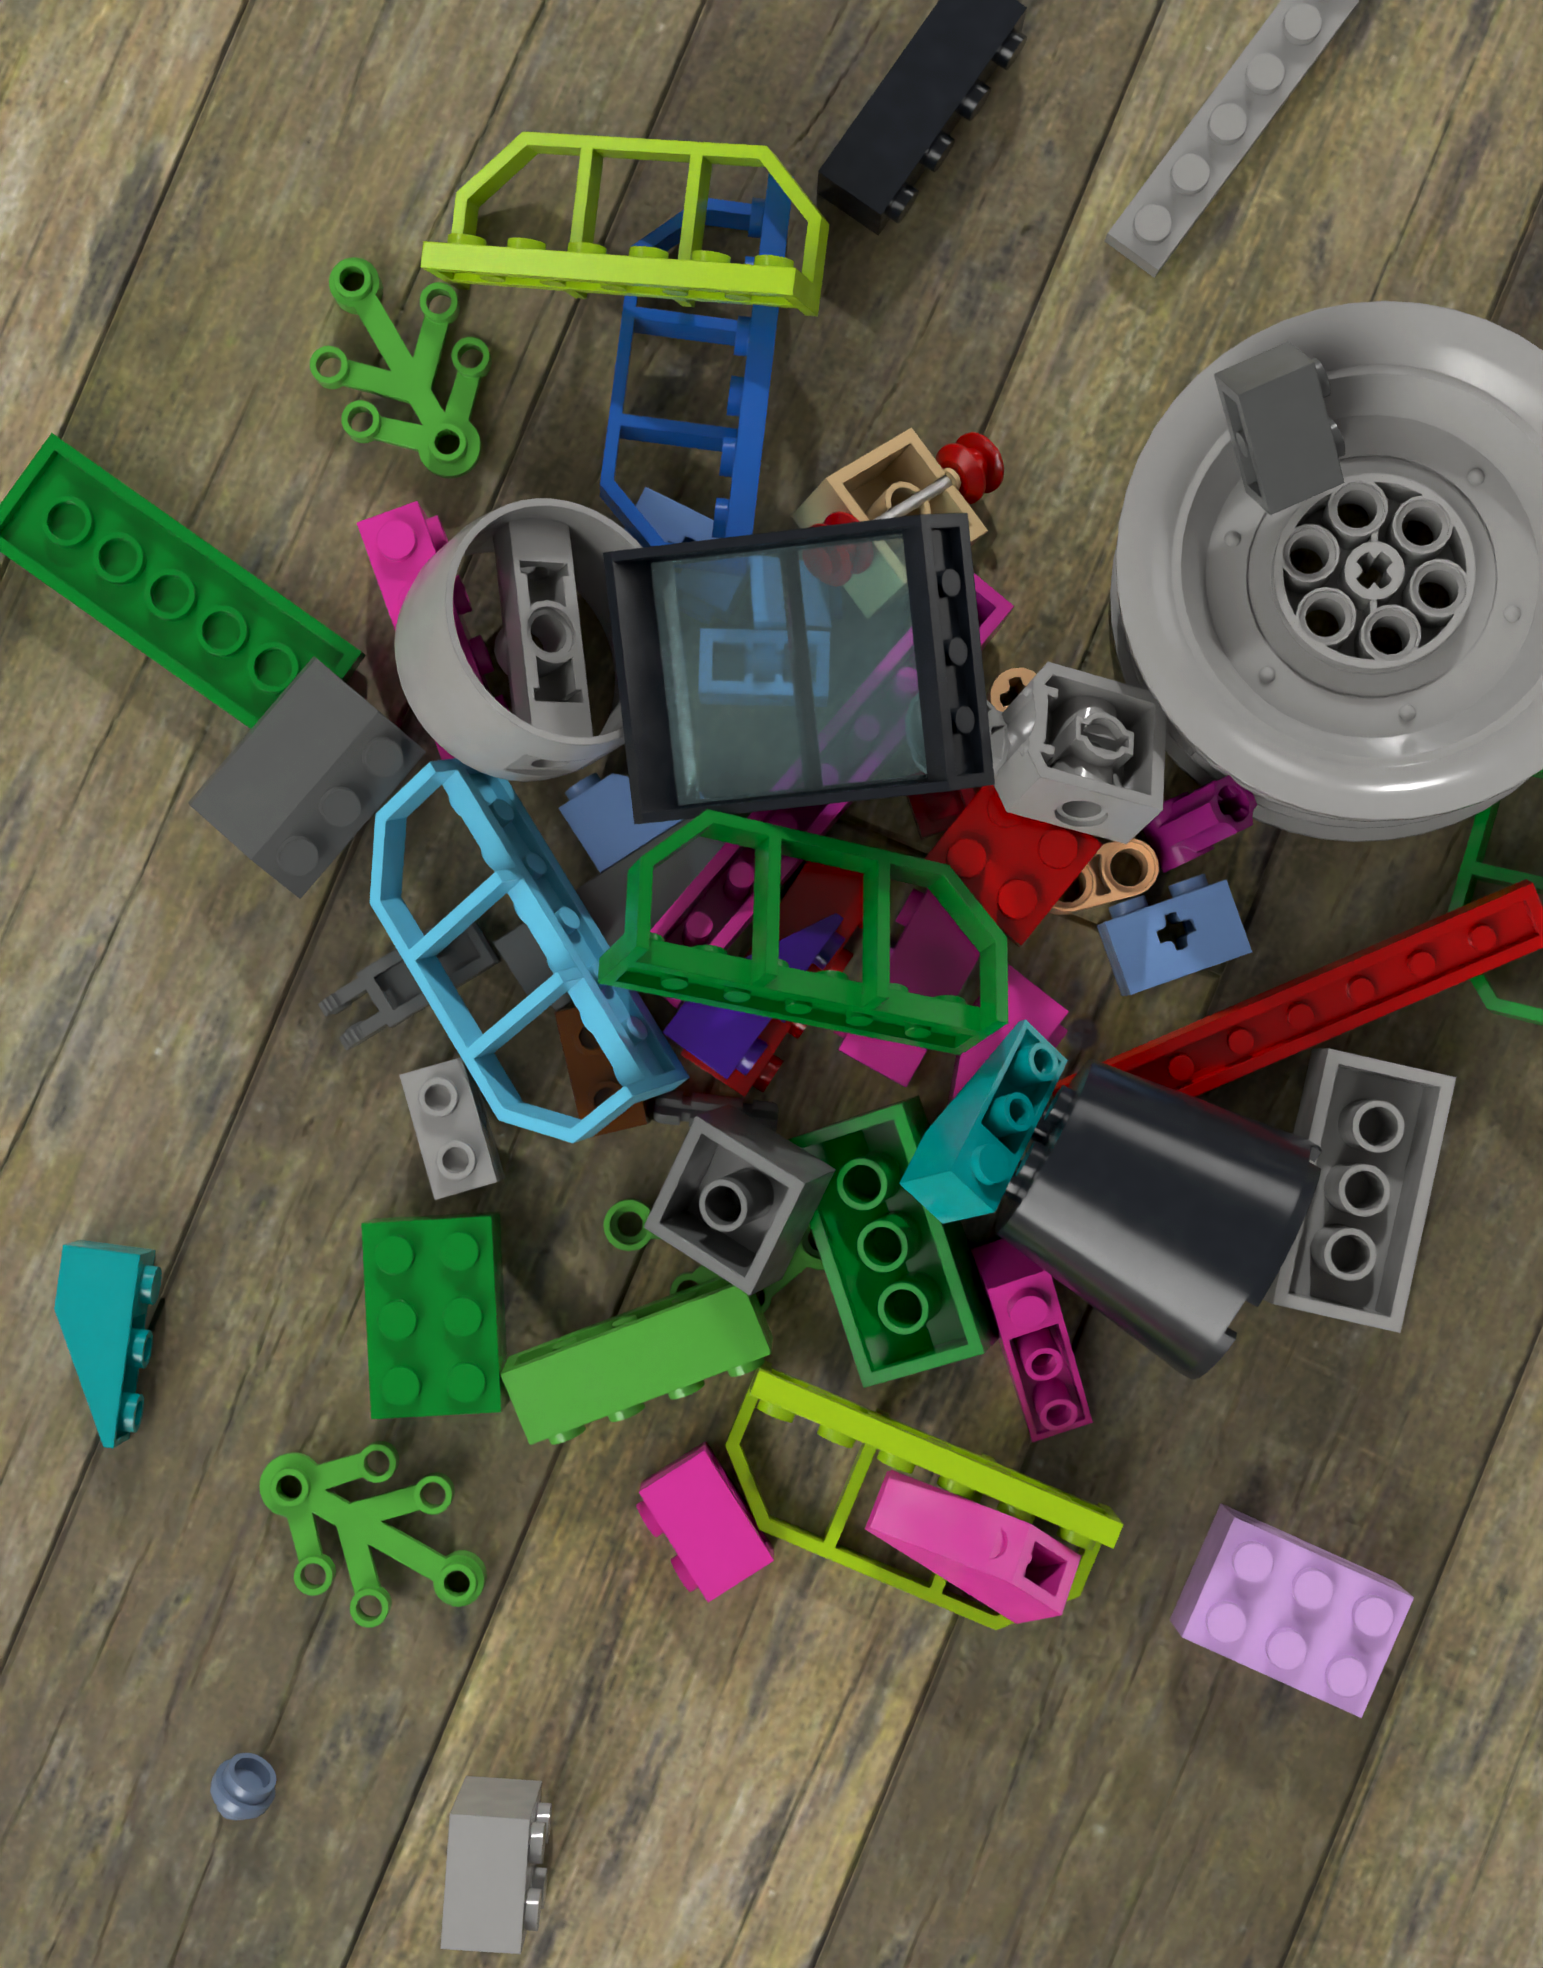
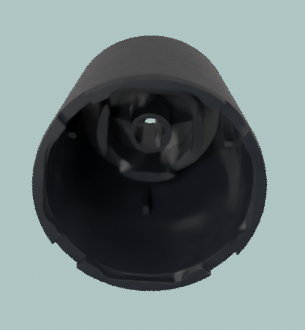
[995,1059,1322,1380]

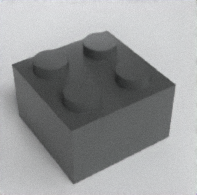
[644,1104,836,1296]

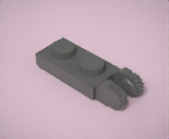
[318,921,501,1051]

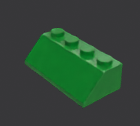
[787,1095,999,1388]

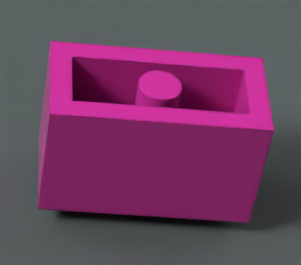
[636,1441,774,1603]

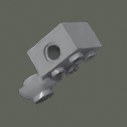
[905,662,1167,844]

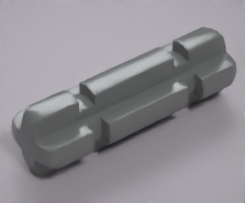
[653,1090,779,1132]

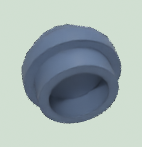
[210,1753,276,1821]

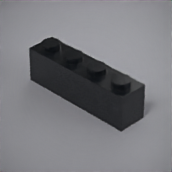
[817,0,1027,236]

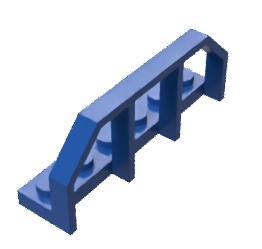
[600,173,794,577]

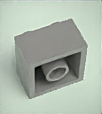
[440,1776,552,1954]

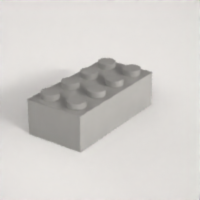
[1263,1048,1456,1333]

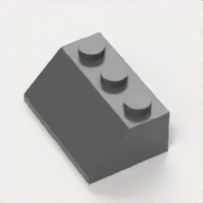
[188,656,426,899]

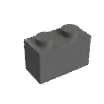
[1214,342,1345,515]

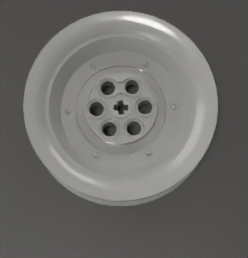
[1110,301,1543,842]

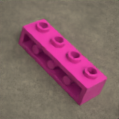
[357,501,510,760]

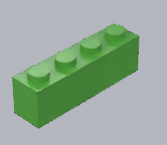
[500,1276,773,1445]

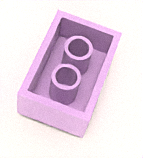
[1170,1504,1414,1718]

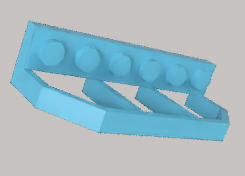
[369,758,690,1143]

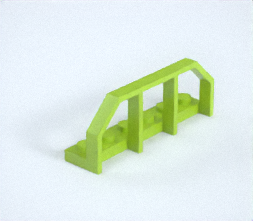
[420,131,830,317]
[725,1361,1124,1630]

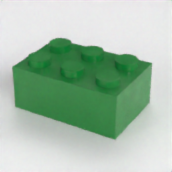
[361,1212,509,1419]

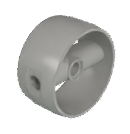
[395,498,643,782]

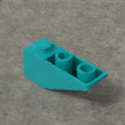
[899,1019,1068,1224]
[54,1240,162,1448]

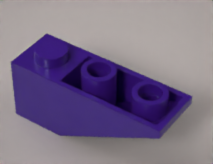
[663,913,846,1079]

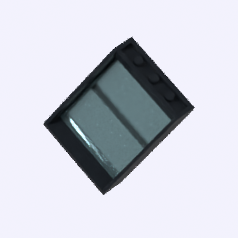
[603,513,995,824]

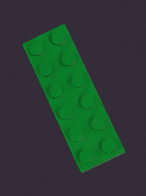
[0,433,366,729]

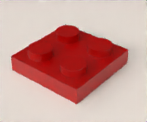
[924,785,1103,947]

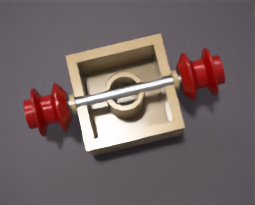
[791,428,1004,619]

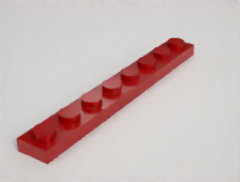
[1052,879,1543,1098]

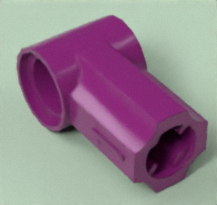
[1142,775,1258,873]

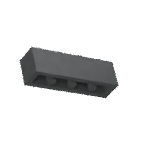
[493,818,726,1012]

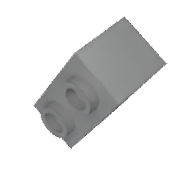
[400,1057,505,1200]

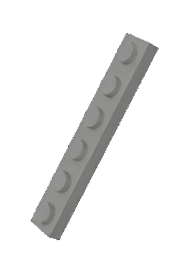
[1104,0,1361,278]

